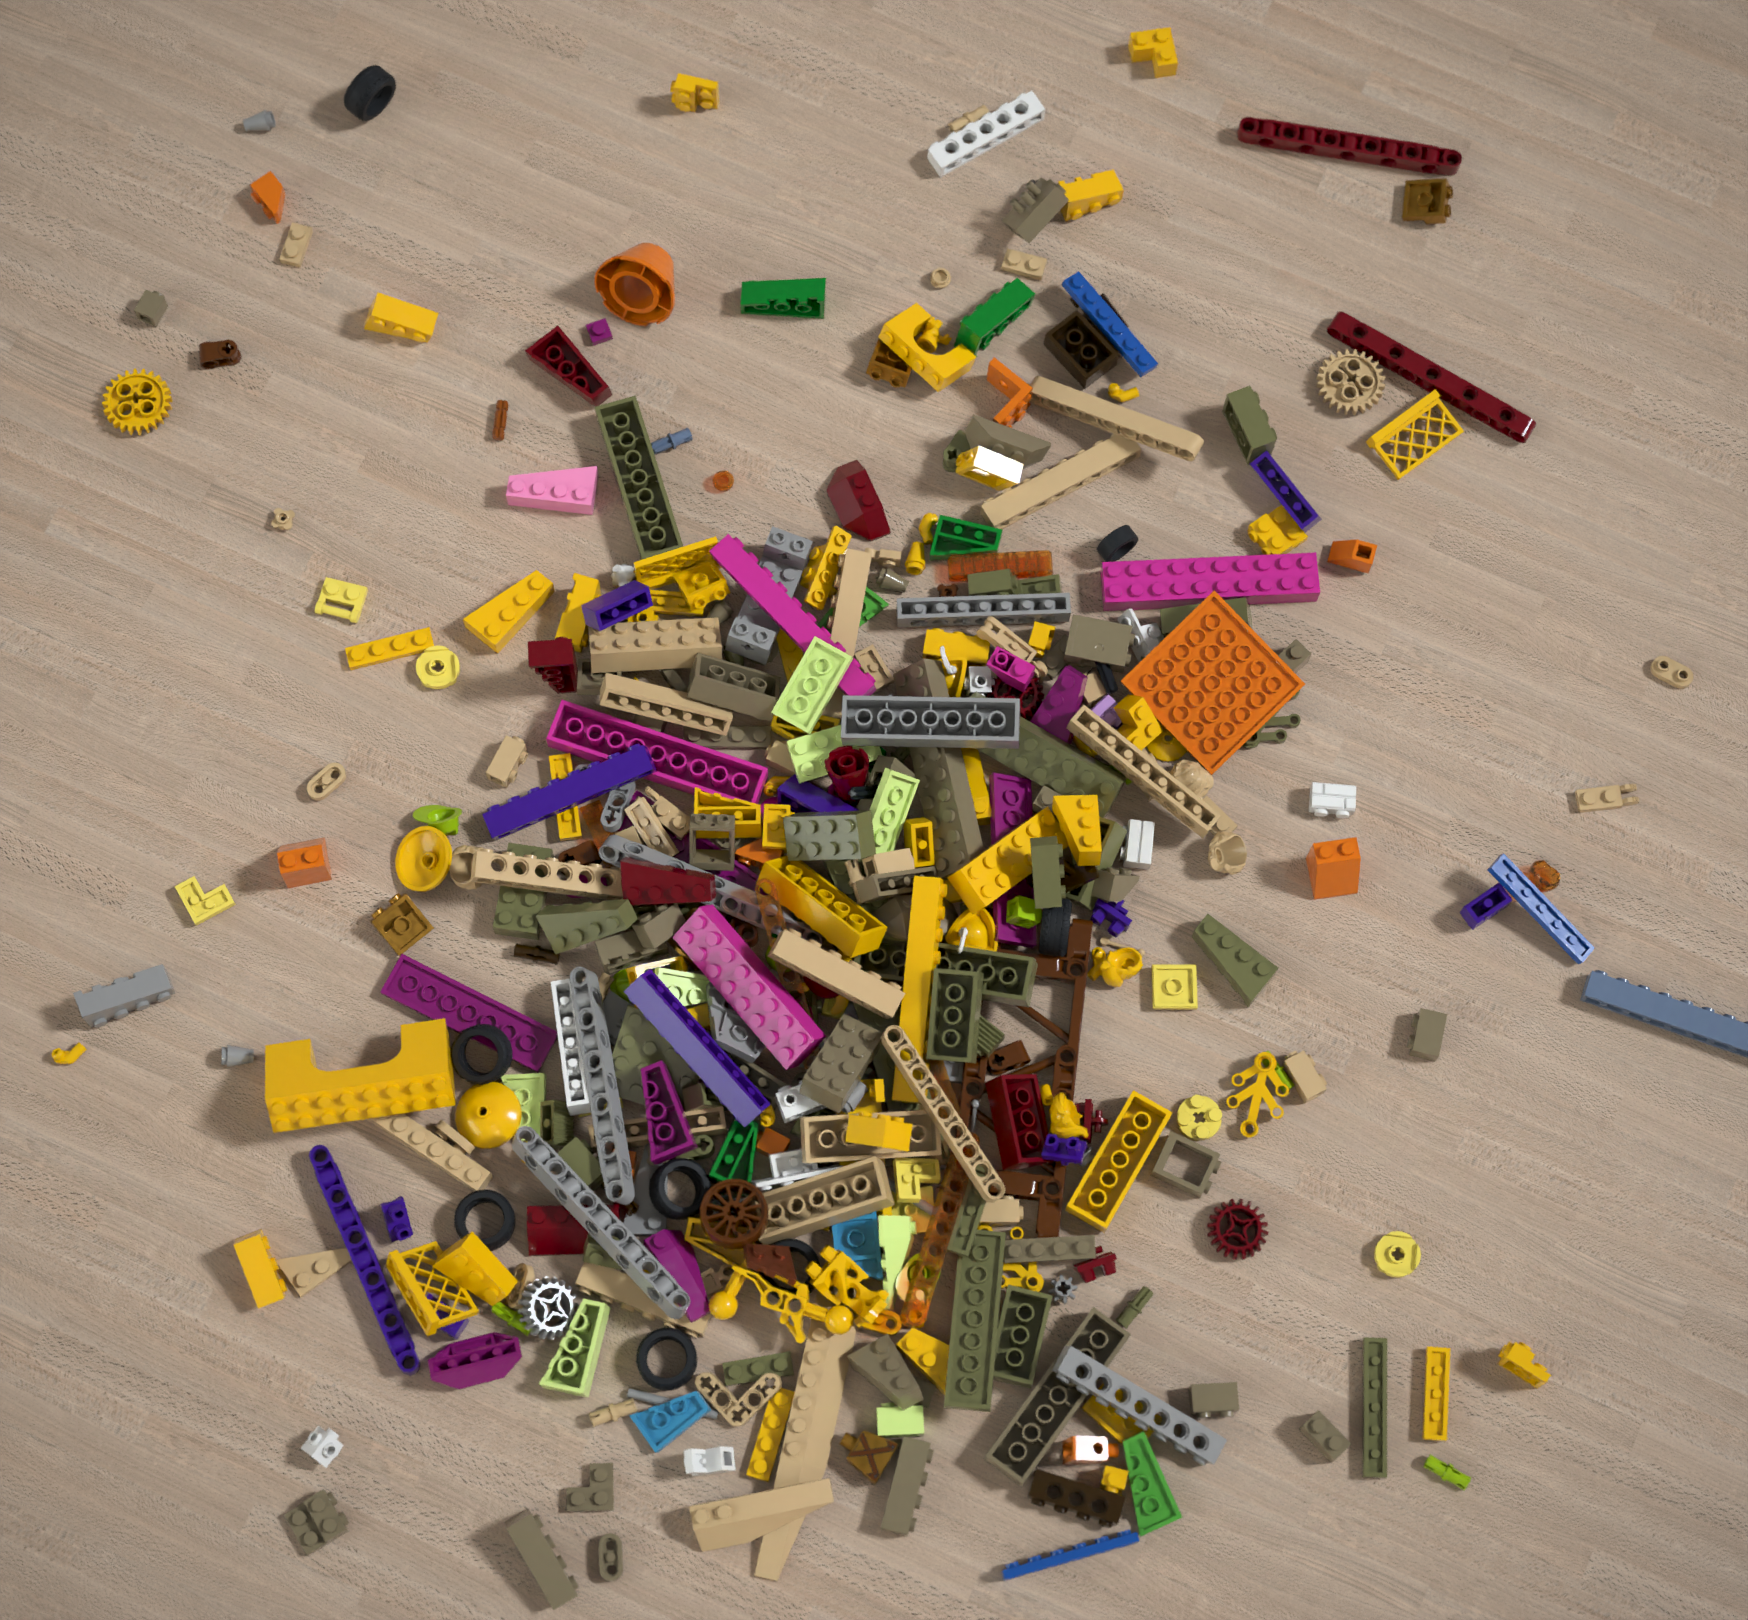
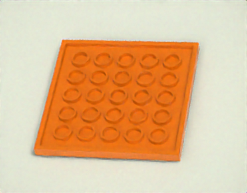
[1120,590,1305,775]

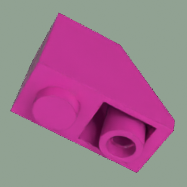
[987,646,1035,693]

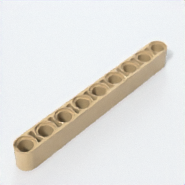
[1029,376,1204,461]
[881,1025,1005,1202]

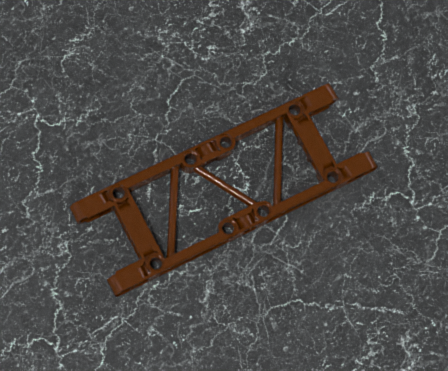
[944,907,1093,1238]

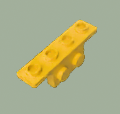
[800,526,851,610]

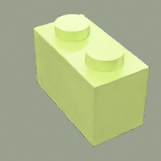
[876,1403,924,1438]

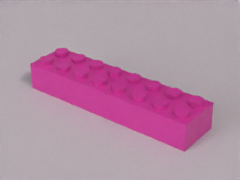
[672,904,826,1070]

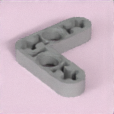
[574,764,636,832]

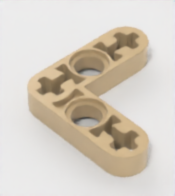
[695,1372,782,1427]

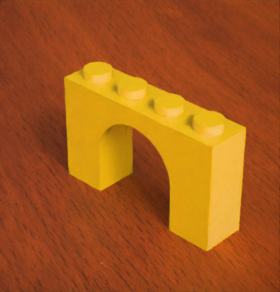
[878,303,977,392]

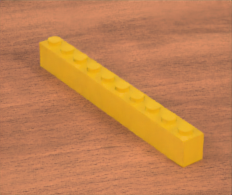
[892,876,947,1104]

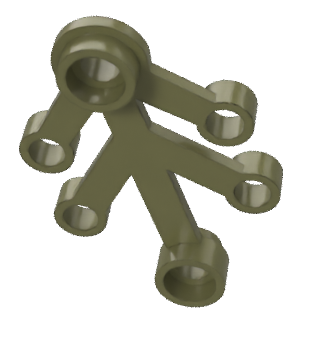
[1242,690,1301,749]

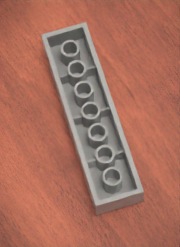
[841,695,1020,749]

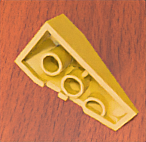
[961,748,991,826]

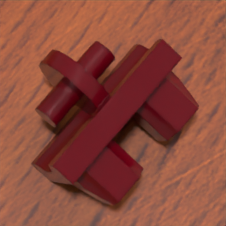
[1074,1099,1108,1144]
[1073,1246,1117,1283]

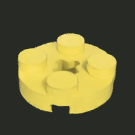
[416,646,460,689]
[1177,1095,1222,1141]
[1374,1231,1421,1278]

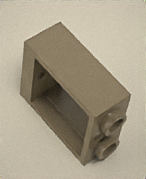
[689,813,735,871]
[1151,1131,1221,1198]

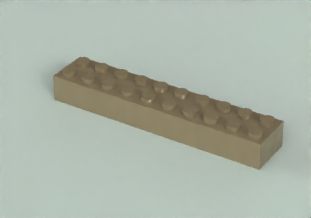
[893,658,984,880]

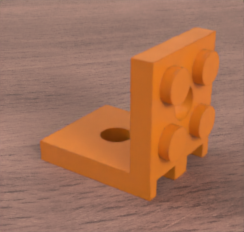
[987,357,1033,428]

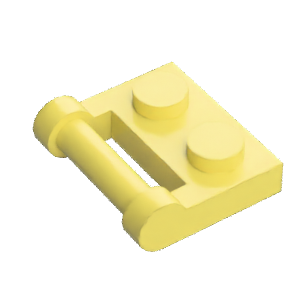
[315,577,368,624]

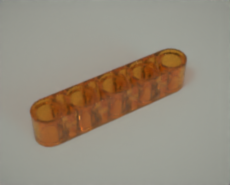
[947,550,1053,582]

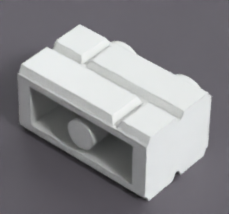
[1309,782,1356,819]
[1120,819,1155,870]

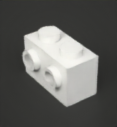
[775,1080,826,1123]

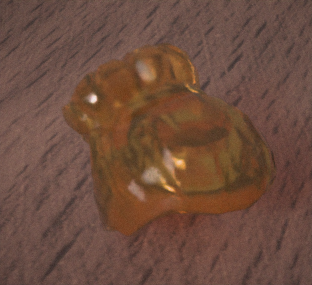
[1522,860,1560,892]

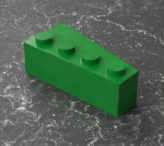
[740,278,826,319]
[954,278,1036,357]

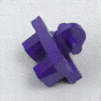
[1090,899,1132,938]
[1041,1134,1087,1166]
[380,1196,413,1242]

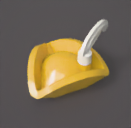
[938,646,967,697]
[945,908,998,954]

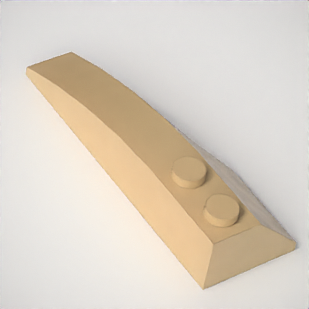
[689,1478,834,1552]

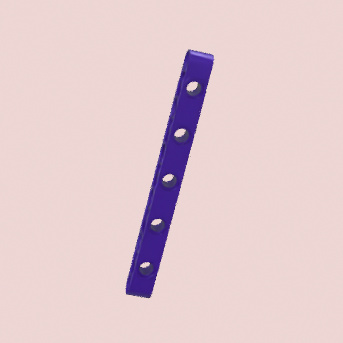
[309,1145,421,1375]

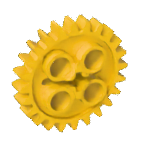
[102,368,173,435]

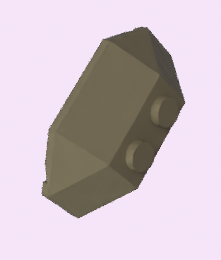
[965,414,1051,470]
[871,894,959,941]

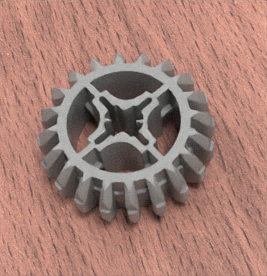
[517,1277,579,1339]

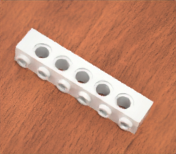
[927,91,1045,178]
[551,978,591,1116]

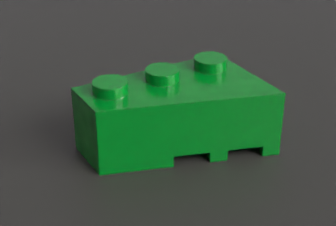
[929,515,1002,561]
[708,1118,758,1198]

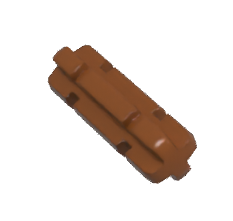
[492,400,509,441]

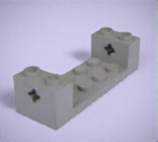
[725,526,813,665]

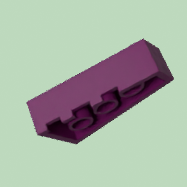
[641,1060,698,1165]

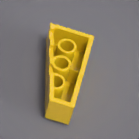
[463,570,555,654]

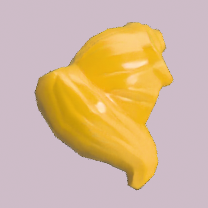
[1101,947,1143,988]
[1049,1092,1088,1139]

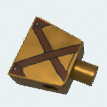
[840,1430,898,1485]

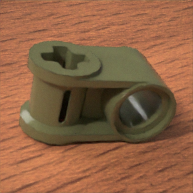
[943,430,971,472]
[673,1135,715,1161]

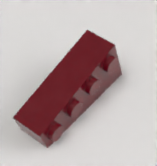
[525,325,613,407]
[528,637,578,694]
[620,857,716,905]

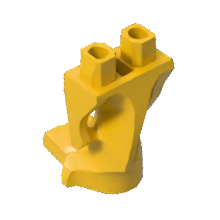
[804,1245,889,1328]

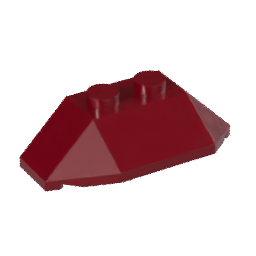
[826,460,891,542]

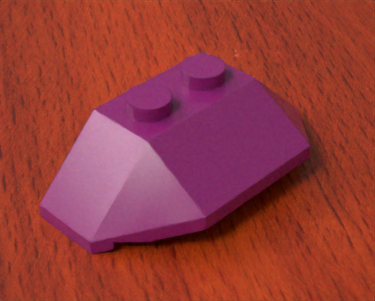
[428,1332,522,1389]

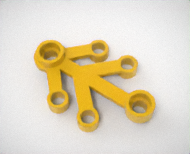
[1226,1052,1289,1138]
[977,1224,1044,1292]

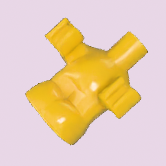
[916,317,952,353]

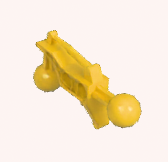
[709,1259,854,1343]

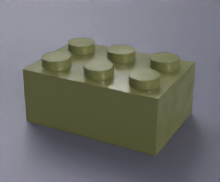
[1222,386,1277,465]

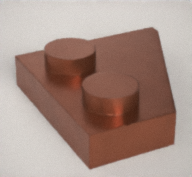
[743,1244,797,1286]

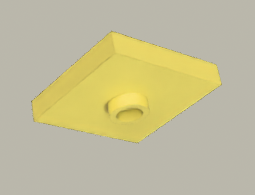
[1151,964,1198,1010]
[891,1186,936,1234]

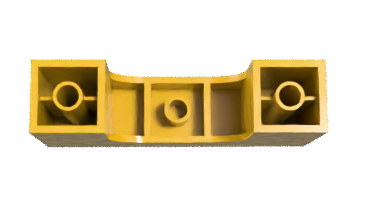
[265,1018,455,1133]

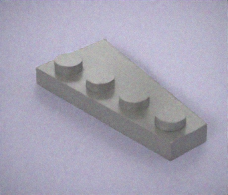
[623,1144,668,1236]

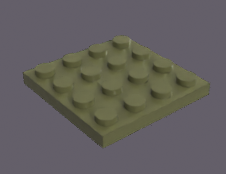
[612,1005,712,1112]

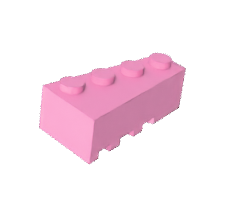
[506,466,599,515]

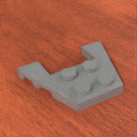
[706,982,766,1063]

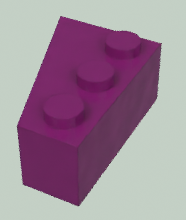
[1030,665,1088,744]

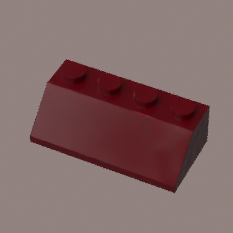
[985,1074,1055,1170]
[527,1204,620,1256]

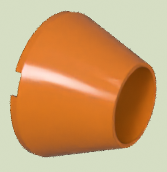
[595,243,675,326]

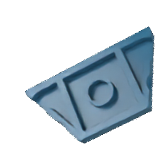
[832,1211,883,1281]

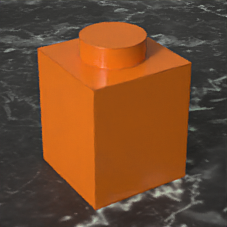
[756,1127,791,1157]

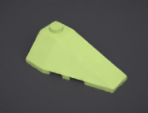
[879,1215,917,1310]

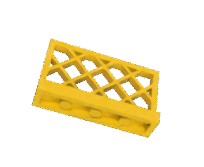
[1366,389,1464,480]
[633,536,722,590]
[385,1241,479,1337]

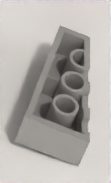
[73,964,175,1028]

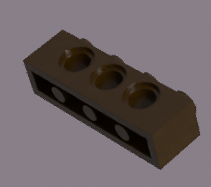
[1027,1468,1126,1528]

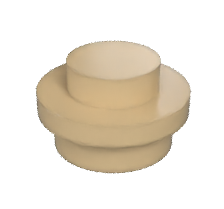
[930,268,951,288]

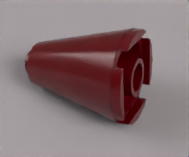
[825,745,869,806]

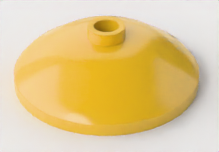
[395,826,452,892]
[455,1082,522,1149]

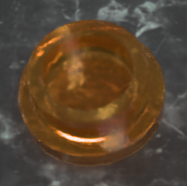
[713,471,734,492]

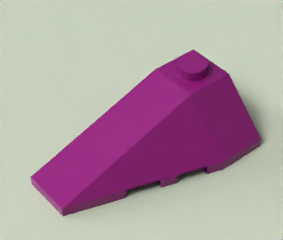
[643,1229,711,1323]

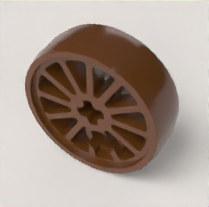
[699,1179,769,1250]

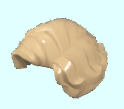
[1169,759,1214,799]
[1207,830,1247,875]
[449,845,485,890]

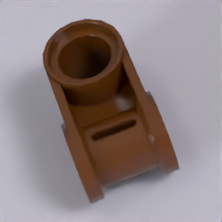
[199,340,242,369]
[558,840,602,875]
[725,914,759,948]
[987,1040,1031,1076]

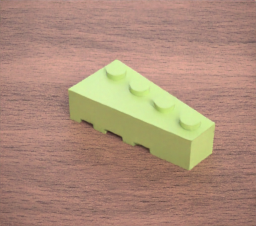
[539,1299,611,1398]

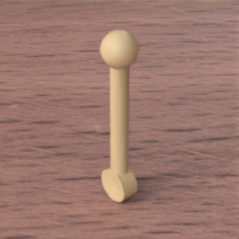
[1100,936,1145,957]

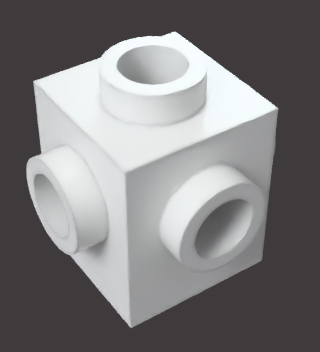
[963,666,995,696]
[301,1426,344,1468]

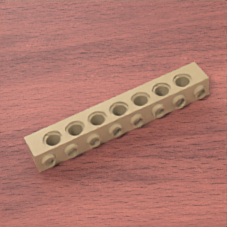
[1066,705,1221,839]
[470,849,623,900]

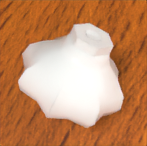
[611,564,635,587]

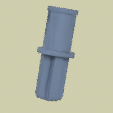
[651,427,693,454]

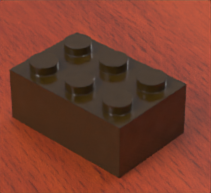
[1044,310,1119,389]

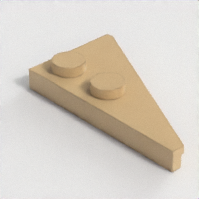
[277,1248,352,1298]

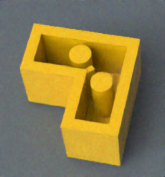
[1128,27,1178,78]
[1113,694,1163,751]
[845,1111,913,1151]

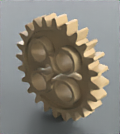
[1316,349,1385,415]

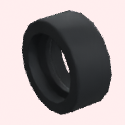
[1097,525,1139,562]

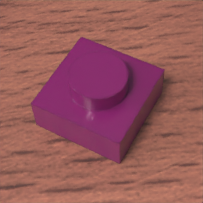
[586,318,613,346]

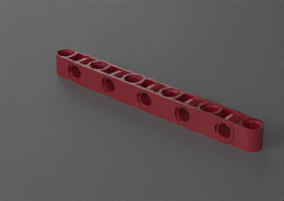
[1237,117,1462,176]
[1326,311,1536,443]

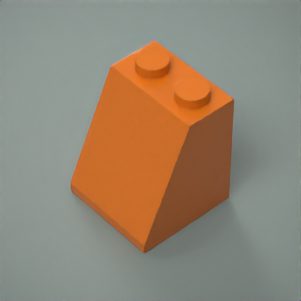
[277,837,332,888]
[1306,837,1361,900]

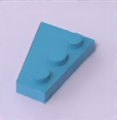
[629,1391,712,1453]

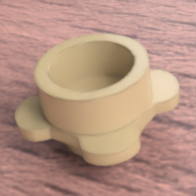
[271,508,295,530]
[1030,660,1048,683]

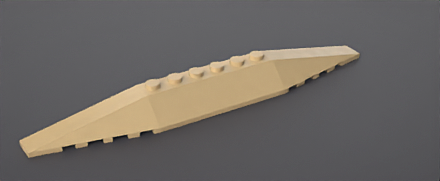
[754,1232,857,1581]

